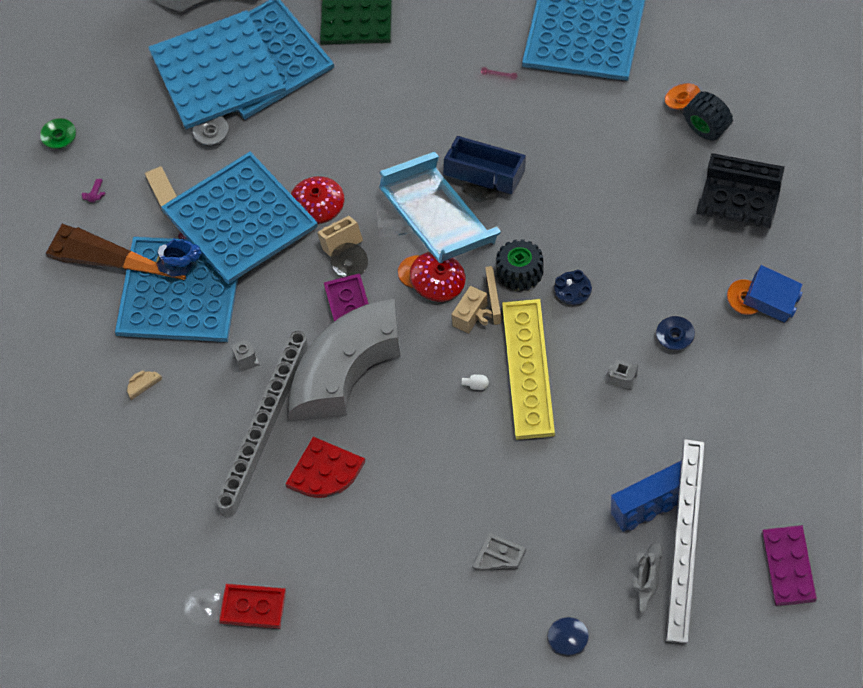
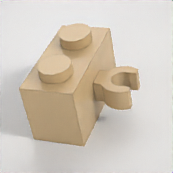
[317,216,363,257]
[451,286,493,334]

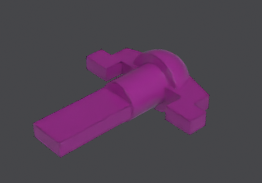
[81,179,106,203]

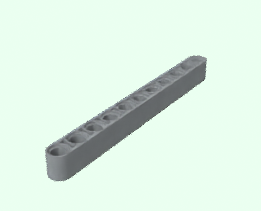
[217,330,308,517]

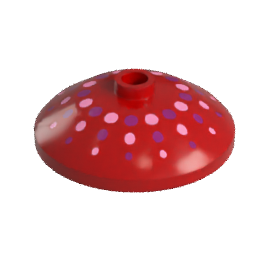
[291,176,345,224]
[410,252,466,302]

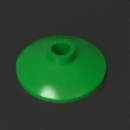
[40,118,76,149]

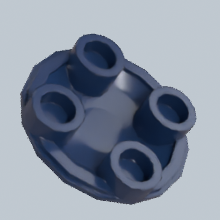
[554,269,592,305]
[548,617,589,655]

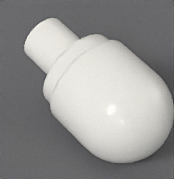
[462,374,489,390]

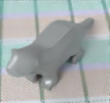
[634,543,664,613]

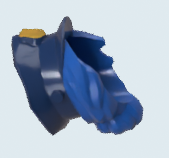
[156,238,202,277]

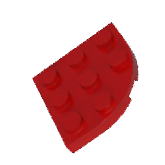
[285,436,366,498]

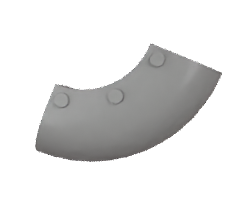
[289,298,401,421]

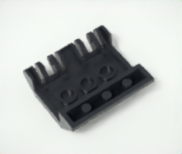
[696,153,785,229]

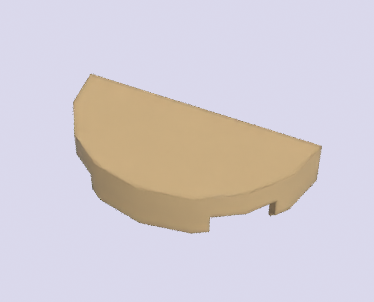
[127,370,162,400]

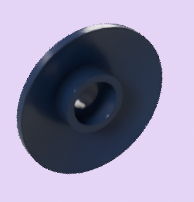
[656,316,695,350]

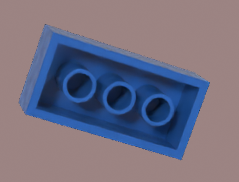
[611,461,681,532]

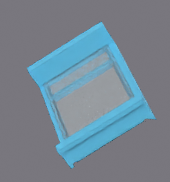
[379,152,501,263]

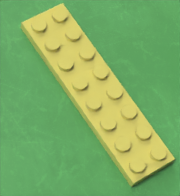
[502,299,555,440]

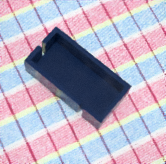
[443,136,526,194]

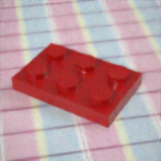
[219,584,286,629]

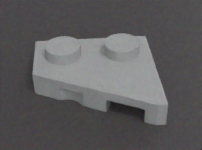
[473,533,526,570]

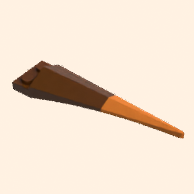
[46,224,186,280]

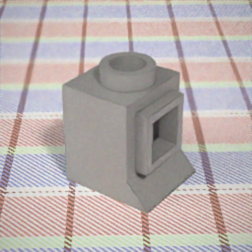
[231,340,260,372]
[607,360,638,390]

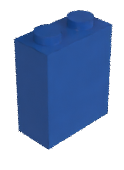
[743,265,803,323]

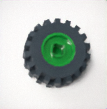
[683,91,733,141]
[496,239,544,291]

